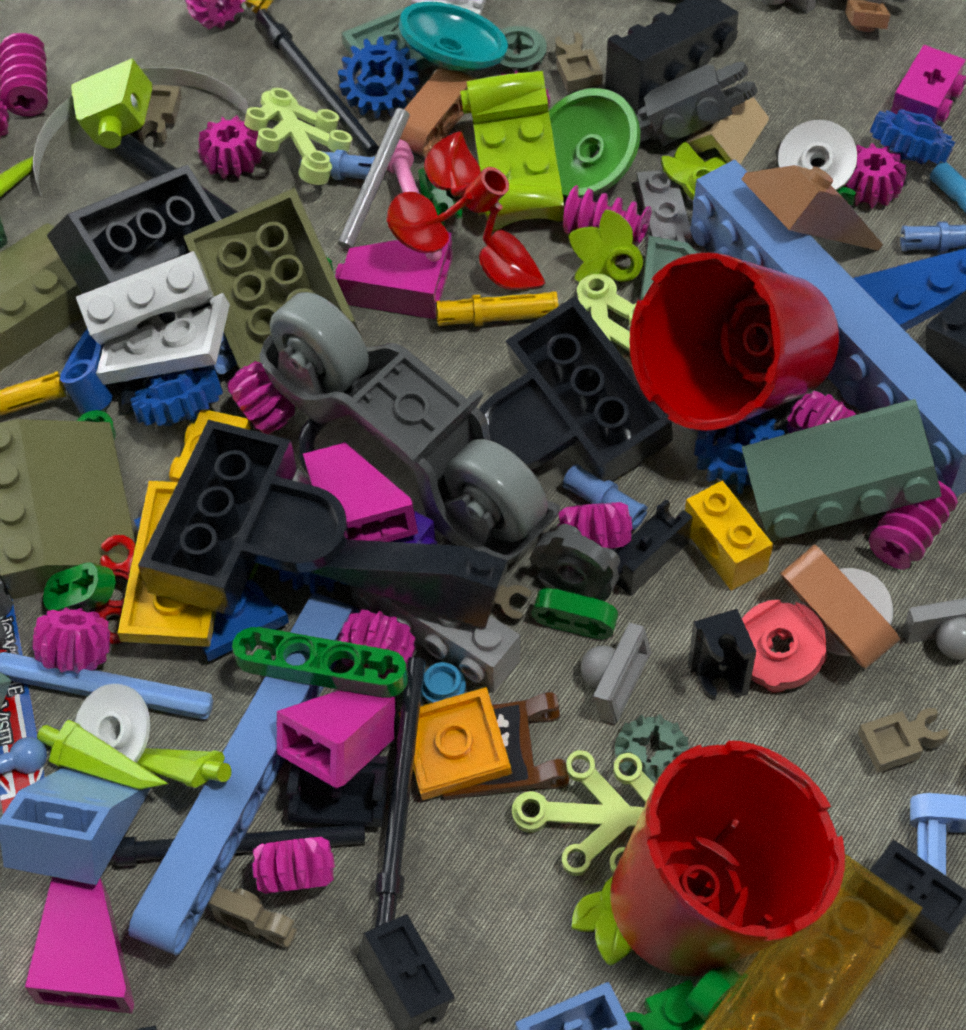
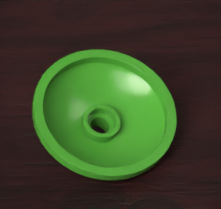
[549,88,640,198]

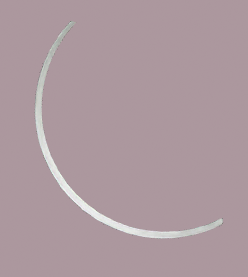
[33,67,248,195]

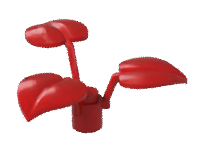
[386,131,545,290]

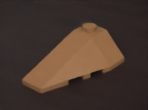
[741,165,883,250]

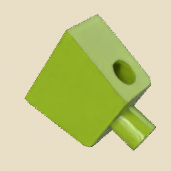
[71,58,153,149]

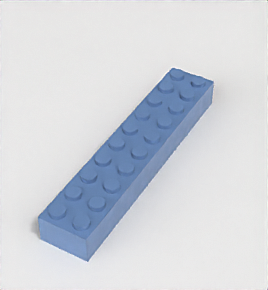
[690,159,966,497]

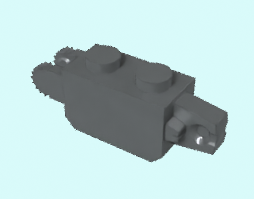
[636,61,758,146]

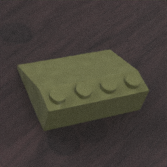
[183,188,362,369]
[0,223,83,371]
[0,419,136,600]

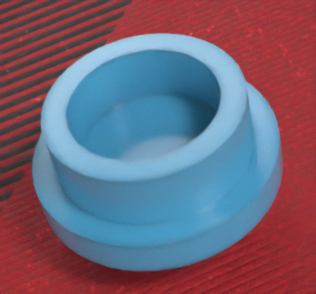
[422,662,466,703]

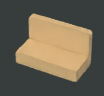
[686,97,769,164]

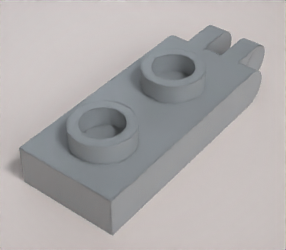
[636,169,692,242]

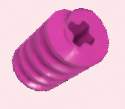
[0,33,48,117]
[563,185,652,247]
[869,481,958,570]

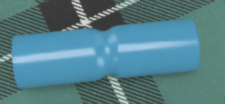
[930,162,966,213]

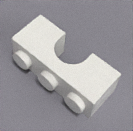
[76,251,214,345]

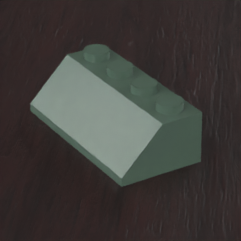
[742,399,942,542]

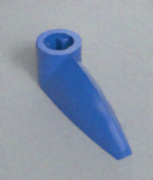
[60,328,112,414]

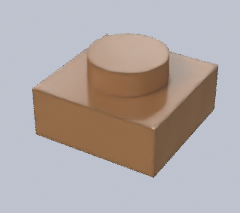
[845,0,890,32]

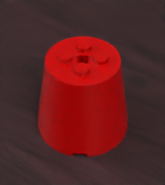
[629,253,839,430]
[610,740,845,976]

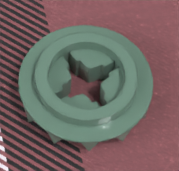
[498,26,547,72]
[615,714,689,784]

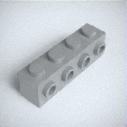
[350,585,520,693]

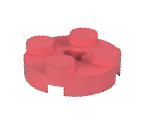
[742,600,827,693]

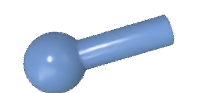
[0,737,47,774]

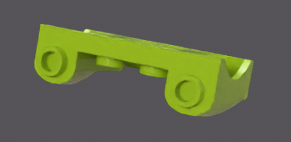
[460,71,565,232]

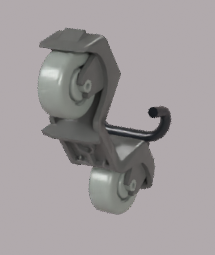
[260,292,560,564]

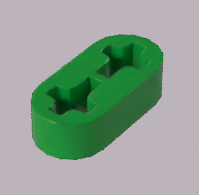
[43,562,116,611]
[531,588,619,640]
[685,965,748,1021]

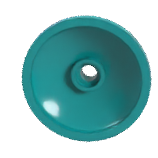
[398,2,508,71]

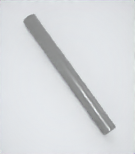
[338,108,410,249]

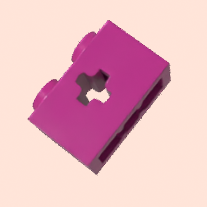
[891,45,966,125]

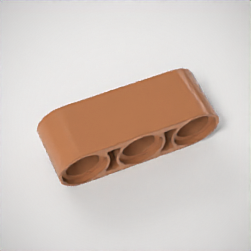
[400,67,477,158]
[780,545,901,669]

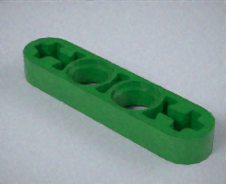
[232,627,408,698]

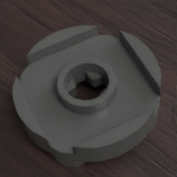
[530,524,620,601]

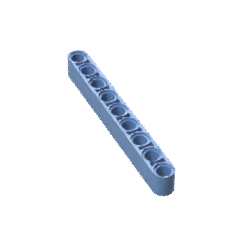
[129,593,358,955]

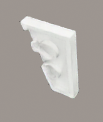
[96,293,230,385]

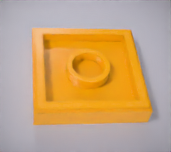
[399,687,512,800]

